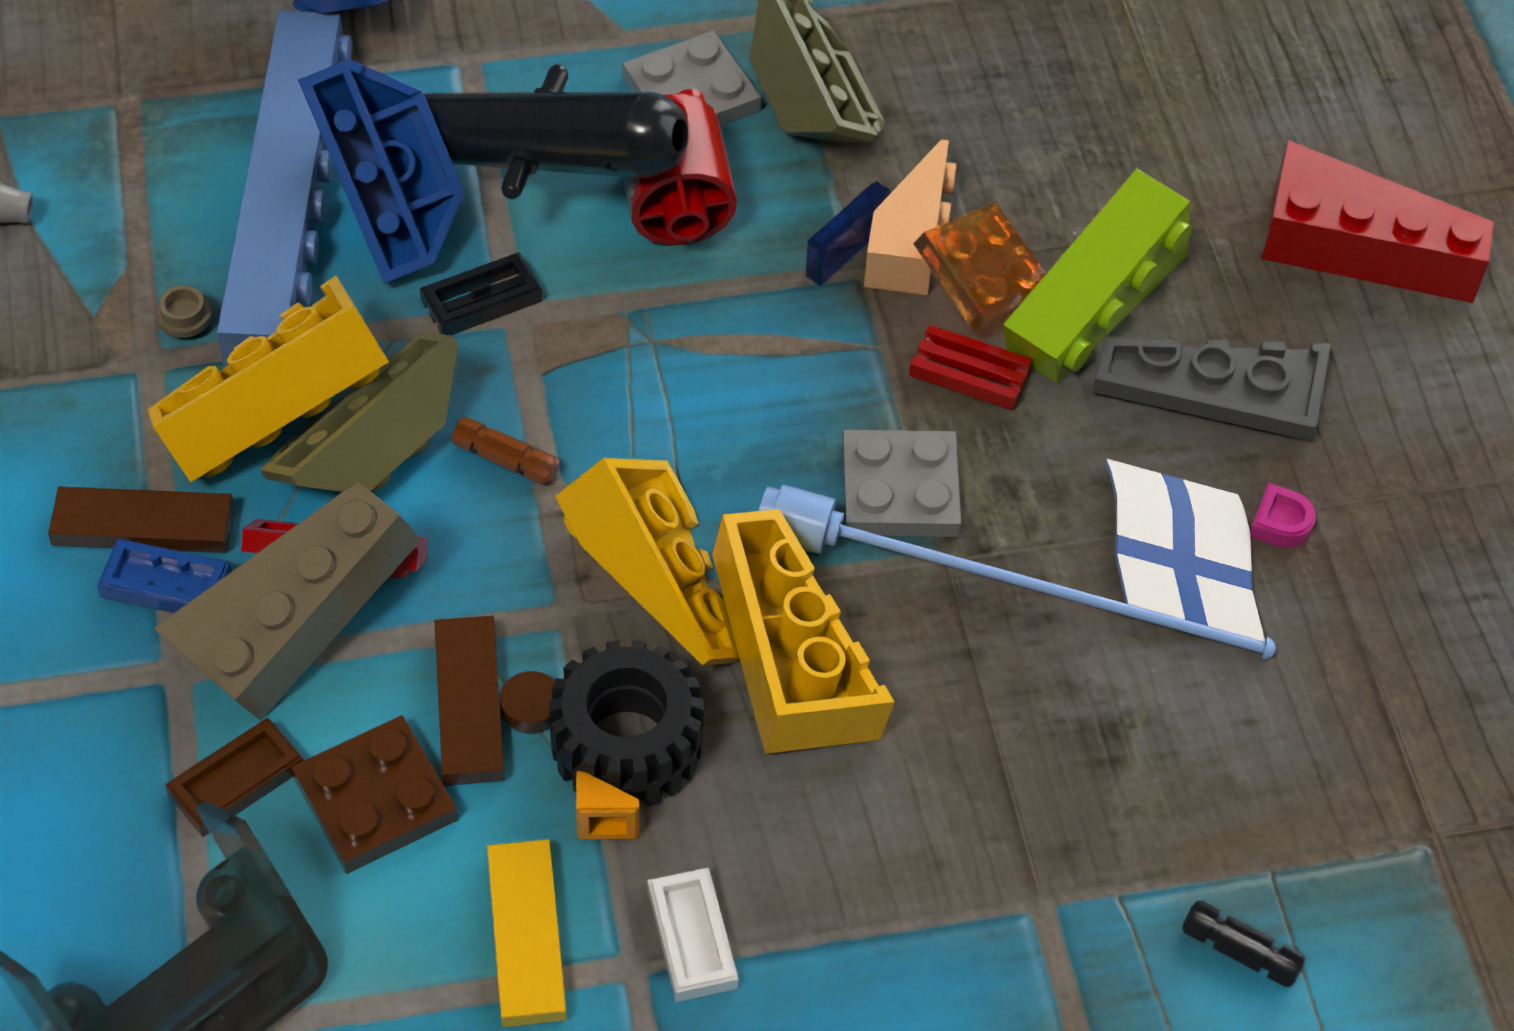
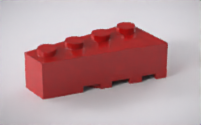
[1261,140,1494,303]

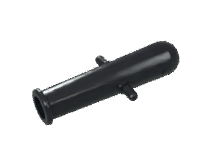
[424,64,689,199]

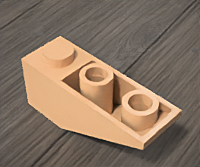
[864,140,957,295]

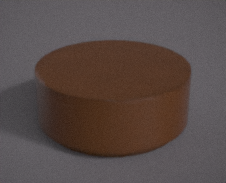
[500,671,555,734]

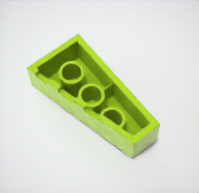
[1003,169,1192,384]

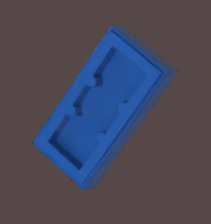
[97,539,232,613]

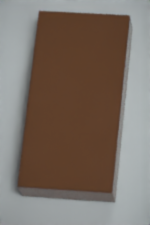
[165,717,304,837]

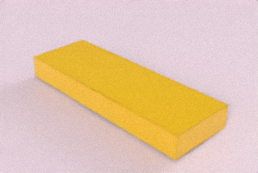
[487,839,567,1027]

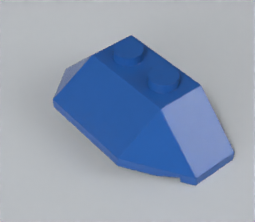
[298,59,465,284]

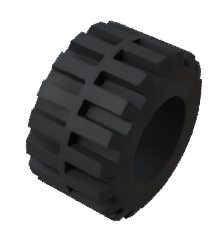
[549,640,704,807]

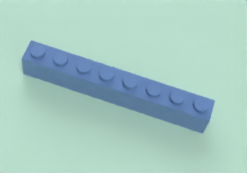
[217,10,352,367]

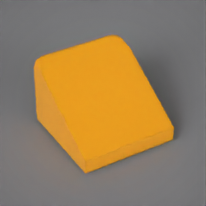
[576,771,639,840]

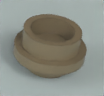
[156,285,212,338]

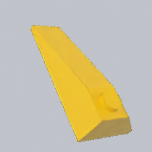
[555,458,739,666]

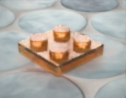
[913,202,1046,332]

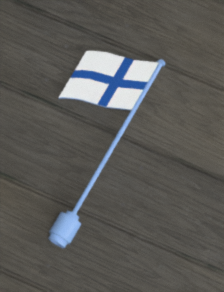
[759,459,1276,660]

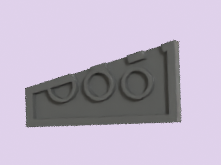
[1093,337,1331,441]

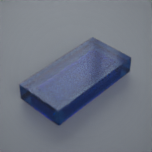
[806,181,891,286]

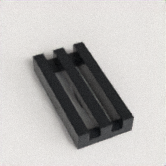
[420,252,542,335]

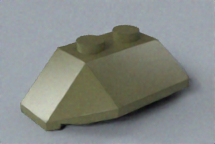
[749,0,885,143]
[260,331,458,492]

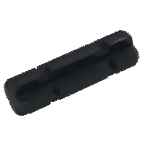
[1182,900,1305,987]

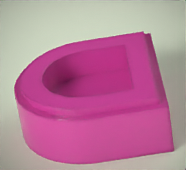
[1250,483,1316,548]

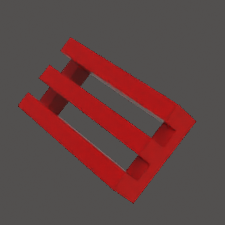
[909,324,1033,411]

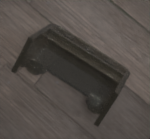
[0,801,328,1031]

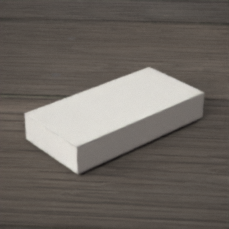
[647,868,739,1002]

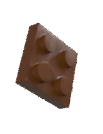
[291,715,459,874]

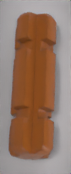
[451,417,559,485]

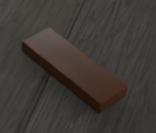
[48,486,234,553]
[434,616,505,786]

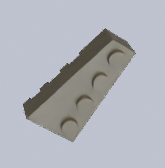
[153,481,421,721]

